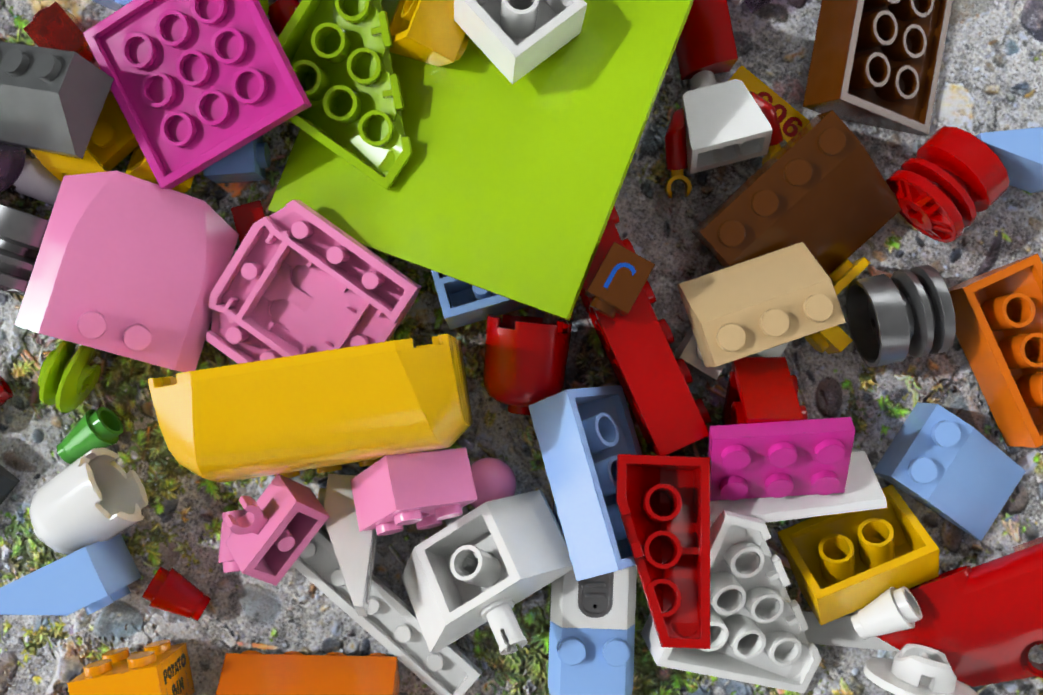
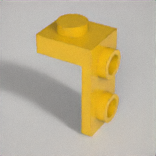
[805,257,870,354]

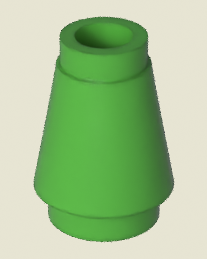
[57,407,123,464]

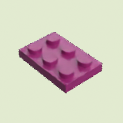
[708,417,855,501]

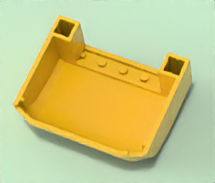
[148,334,473,482]

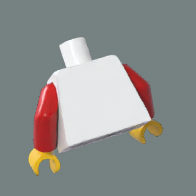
[665,70,784,198]

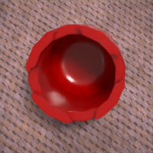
[483,314,572,415]

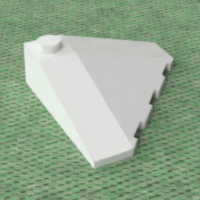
[641,510,822,694]

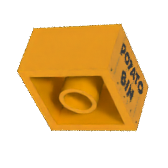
[67,639,195,695]

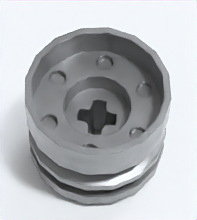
[0,204,49,296]
[846,264,956,367]

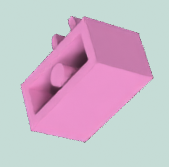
[224,474,330,586]

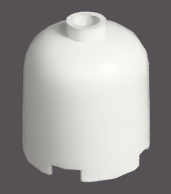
[29,447,148,555]

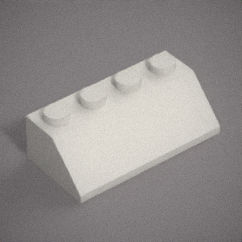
[710,448,887,527]

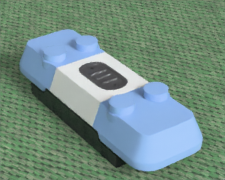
[548,497,637,695]

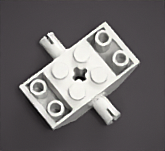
[401,490,573,655]

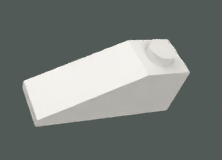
[317,474,378,617]

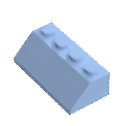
[528,385,642,581]

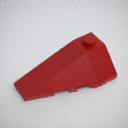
[616,454,710,649]

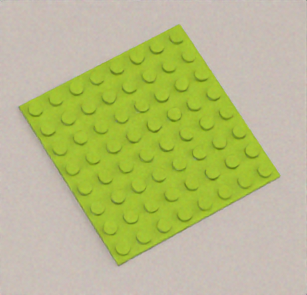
[268,0,694,321]

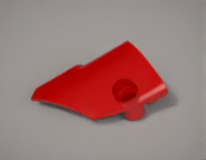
[877,537,1043,687]

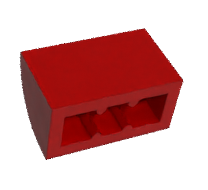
[675,0,738,80]

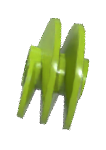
[38,340,101,413]

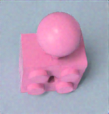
[350,448,516,536]

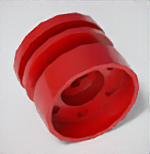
[886,126,1010,243]

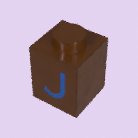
[584,242,655,319]

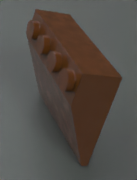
[803,0,953,136]
[691,110,901,276]

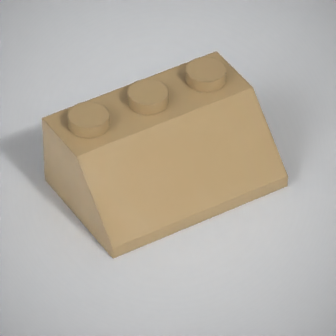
[677,242,846,367]

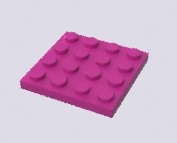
[83,0,312,189]

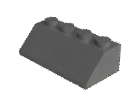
[0,41,114,159]

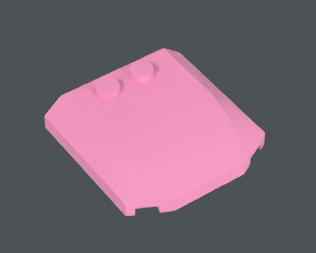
[15,170,239,372]
[206,200,421,364]

